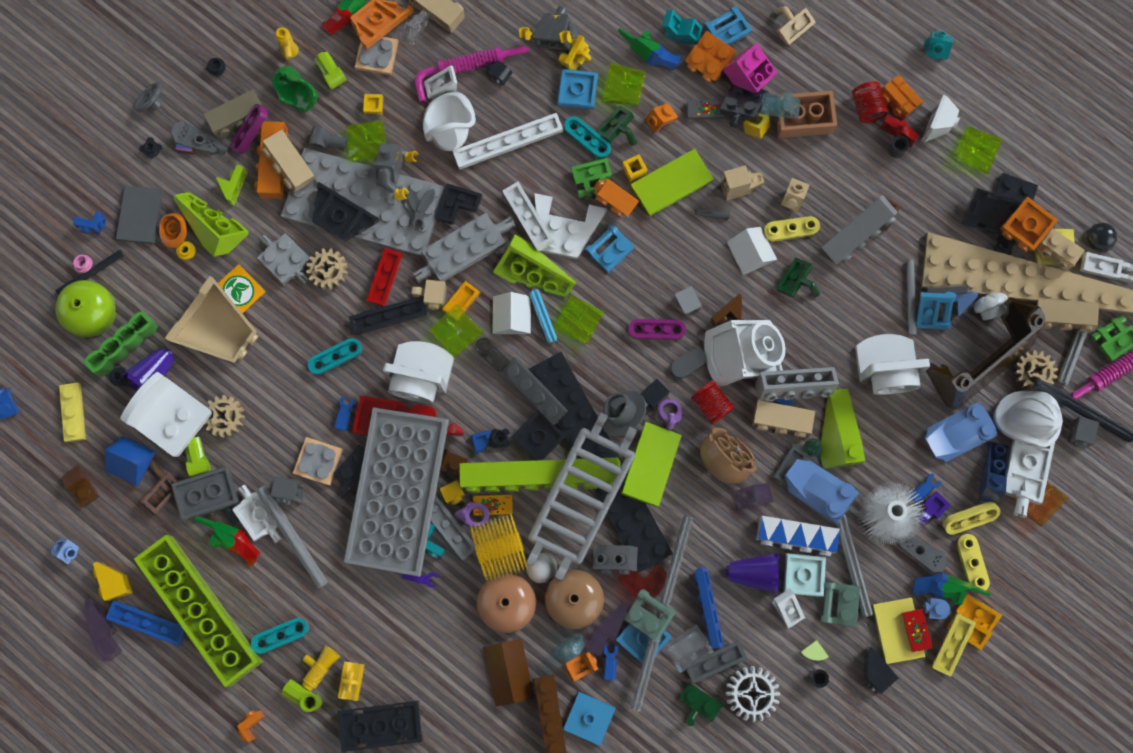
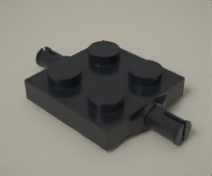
[720,84,768,128]
[333,444,365,499]

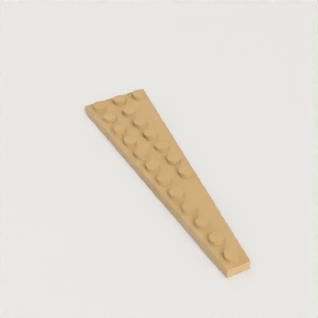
[921,232,1133,314]

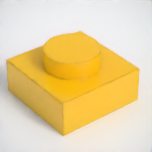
[363,94,384,115]

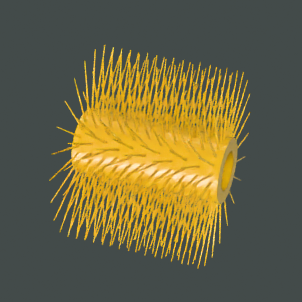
[470,513,528,583]

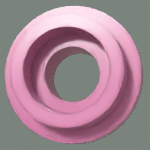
[73,255,93,273]

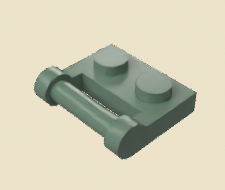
[820,582,860,626]
[624,589,675,641]

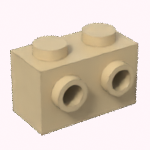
[1035,228,1085,271]

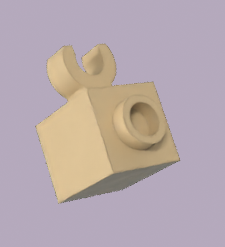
[411,280,447,310]

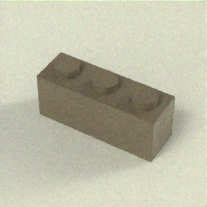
[204,89,263,139]

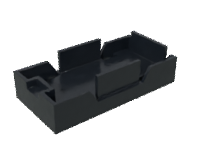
[961,187,1050,241]
[338,700,424,752]

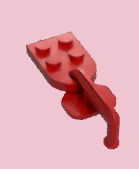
[352,395,464,437]

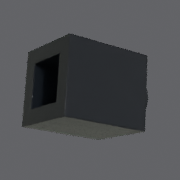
[640,378,670,411]

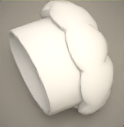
[974,292,1008,320]

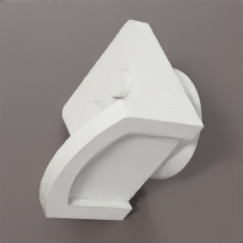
[704,320,785,386]
[855,334,930,395]
[383,341,454,404]
[120,372,212,457]

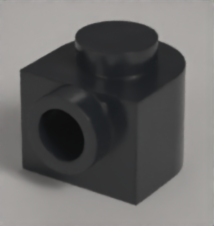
[486,60,513,86]

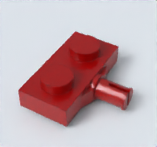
[880,115,919,148]

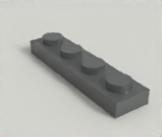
[502,357,568,425]

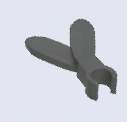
[407,189,435,229]

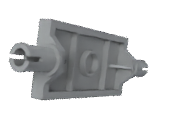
[413,213,516,283]

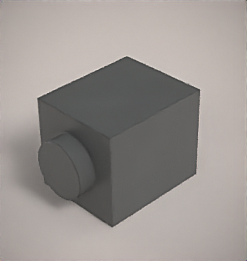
[1068,417,1099,449]

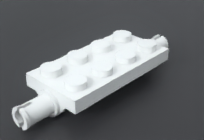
[1005,439,1055,518]

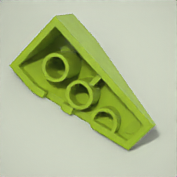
[173,192,249,257]
[493,235,576,297]
[819,388,865,469]

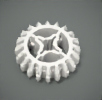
[725,666,780,722]

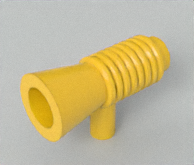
[275,28,299,60]
[302,645,341,691]

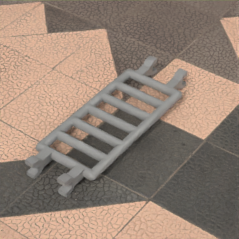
[526,412,637,580]

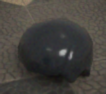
[1087,222,1117,253]

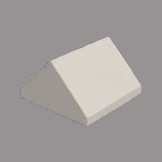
[727,227,777,275]
[492,292,531,334]

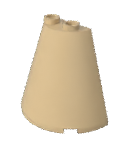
[165,276,259,363]

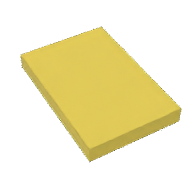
[872,597,925,664]

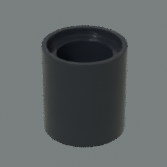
[888,136,909,158]
[808,669,829,688]

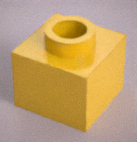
[743,113,770,139]
[622,154,648,183]
[440,480,465,505]

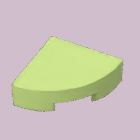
[800,640,829,661]

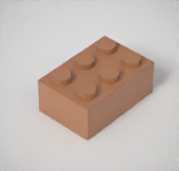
[774,91,837,138]

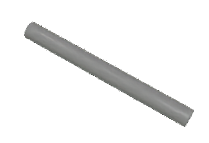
[906,260,917,336]

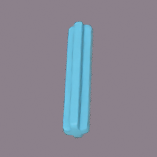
[529,289,557,343]

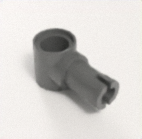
[308,126,347,150]

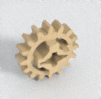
[306,249,348,290]
[1014,350,1058,391]
[204,395,245,438]

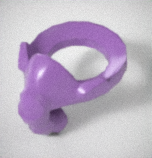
[657,399,682,430]
[454,502,489,527]

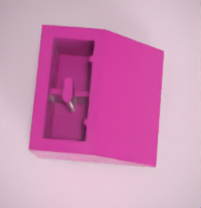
[723,43,777,93]

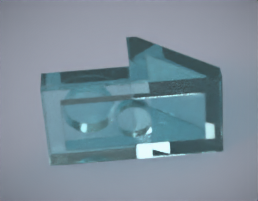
[761,91,800,119]

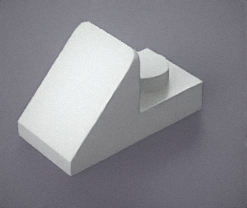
[424,66,457,99]
[772,589,805,628]

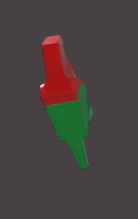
[322,0,367,35]
[194,516,260,566]

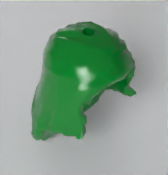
[272,66,318,113]

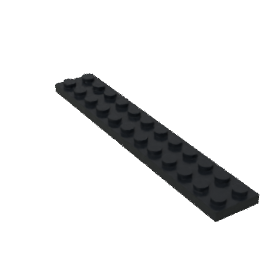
[529,351,673,573]

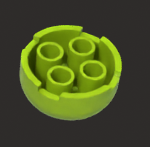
[55,280,116,338]

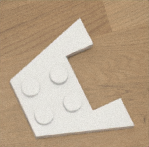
[534,193,607,259]

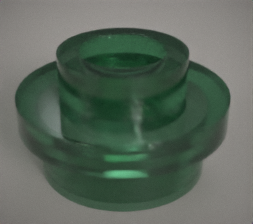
[803,439,822,457]

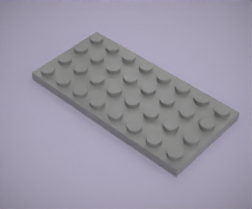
[281,148,445,258]
[344,408,449,576]

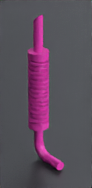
[414,46,530,102]
[1070,350,1133,399]

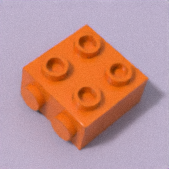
[593,178,639,217]

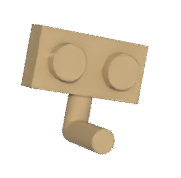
[774,6,816,45]

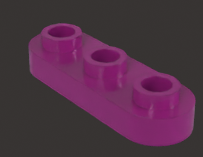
[231,104,268,154]
[628,319,686,340]

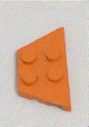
[350,0,414,50]

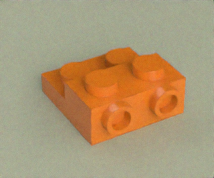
[685,30,737,83]
[1000,197,1058,252]

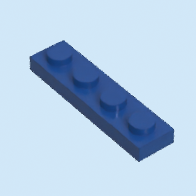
[694,568,724,649]
[105,600,186,646]

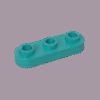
[564,116,611,159]
[308,338,363,375]
[251,618,309,654]

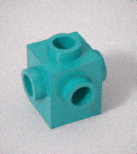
[923,31,953,60]

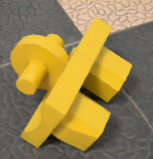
[559,35,591,70]
[338,661,365,701]

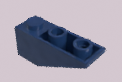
[978,441,1009,505]

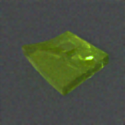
[601,63,646,107]
[347,120,387,161]
[954,126,1003,174]
[553,295,604,345]
[429,304,485,358]

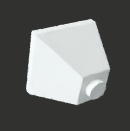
[921,95,960,142]

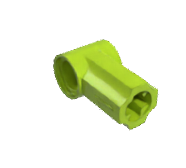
[314,52,347,90]
[185,437,211,477]
[281,679,322,712]

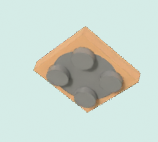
[355,37,399,76]
[293,437,343,486]

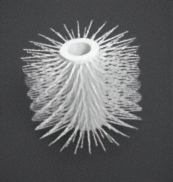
[858,482,927,545]

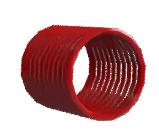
[851,81,889,123]
[691,380,735,425]

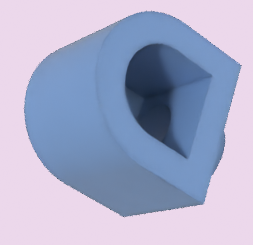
[51,538,80,564]
[923,598,950,620]

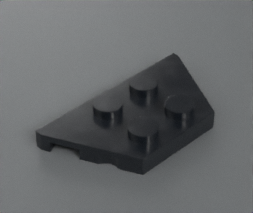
[312,181,380,242]

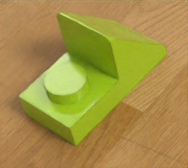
[216,164,248,206]

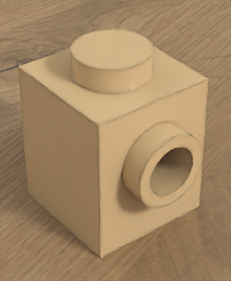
[781,178,809,212]

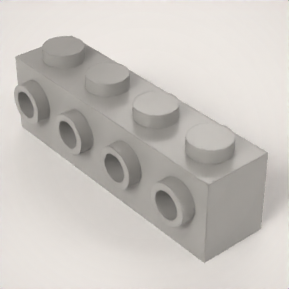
[822,195,898,265]
[755,367,839,401]

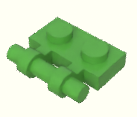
[571,158,612,198]
[1091,315,1133,362]

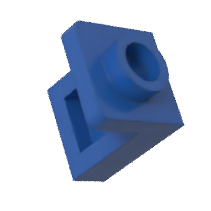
[73,211,106,234]
[0,387,19,420]

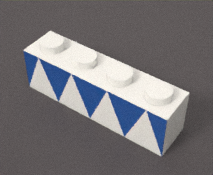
[756,516,840,557]

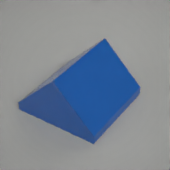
[105,436,156,486]

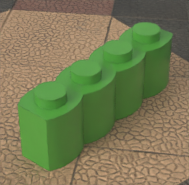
[84,311,158,377]

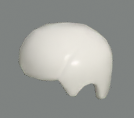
[526,552,557,583]

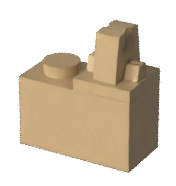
[720,165,764,201]

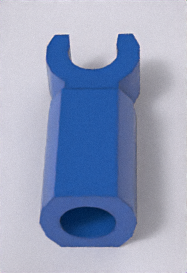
[334,396,355,431]
[908,473,942,505]
[602,645,618,680]

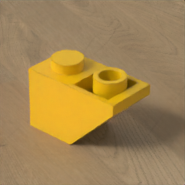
[92,562,133,602]

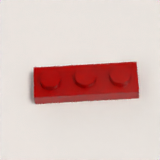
[366,248,404,307]

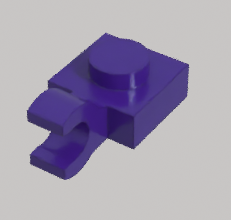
[915,491,950,525]
[402,573,439,588]

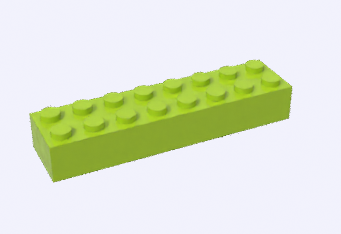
[460,458,620,493]
[134,535,263,688]

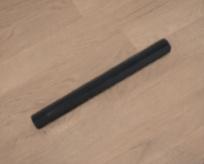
[1033,379,1133,443]

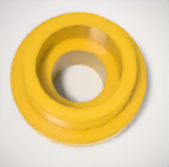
[176,241,196,260]

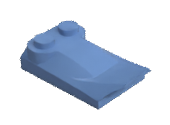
[925,402,998,463]
[785,459,859,525]

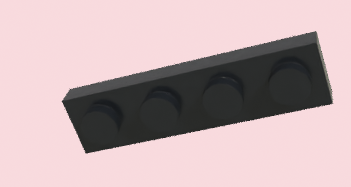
[349,296,427,336]

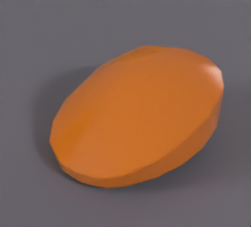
[159,213,187,248]

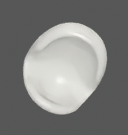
[423,92,476,151]
[994,390,1063,448]

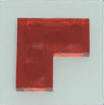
[617,565,668,607]

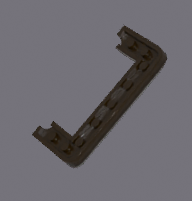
[926,297,1045,410]

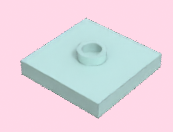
[783,553,826,597]

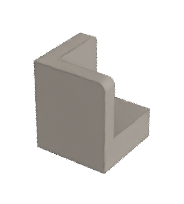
[673,286,702,314]

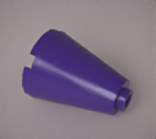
[121,347,175,392]
[726,554,779,594]

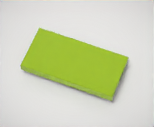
[631,149,714,217]
[621,422,682,508]

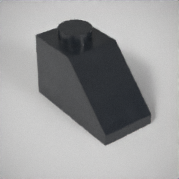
[864,647,899,694]

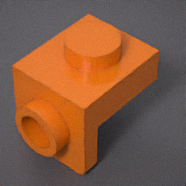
[645,103,678,133]
[563,652,598,682]
[237,710,265,743]

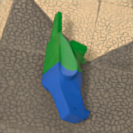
[618,28,681,70]
[913,573,991,605]

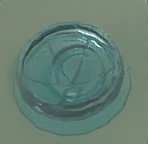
[554,632,585,662]

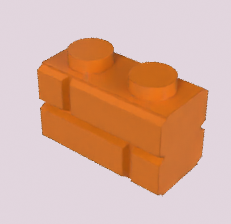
[882,75,924,120]

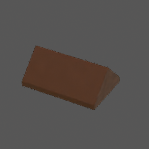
[483,639,535,707]

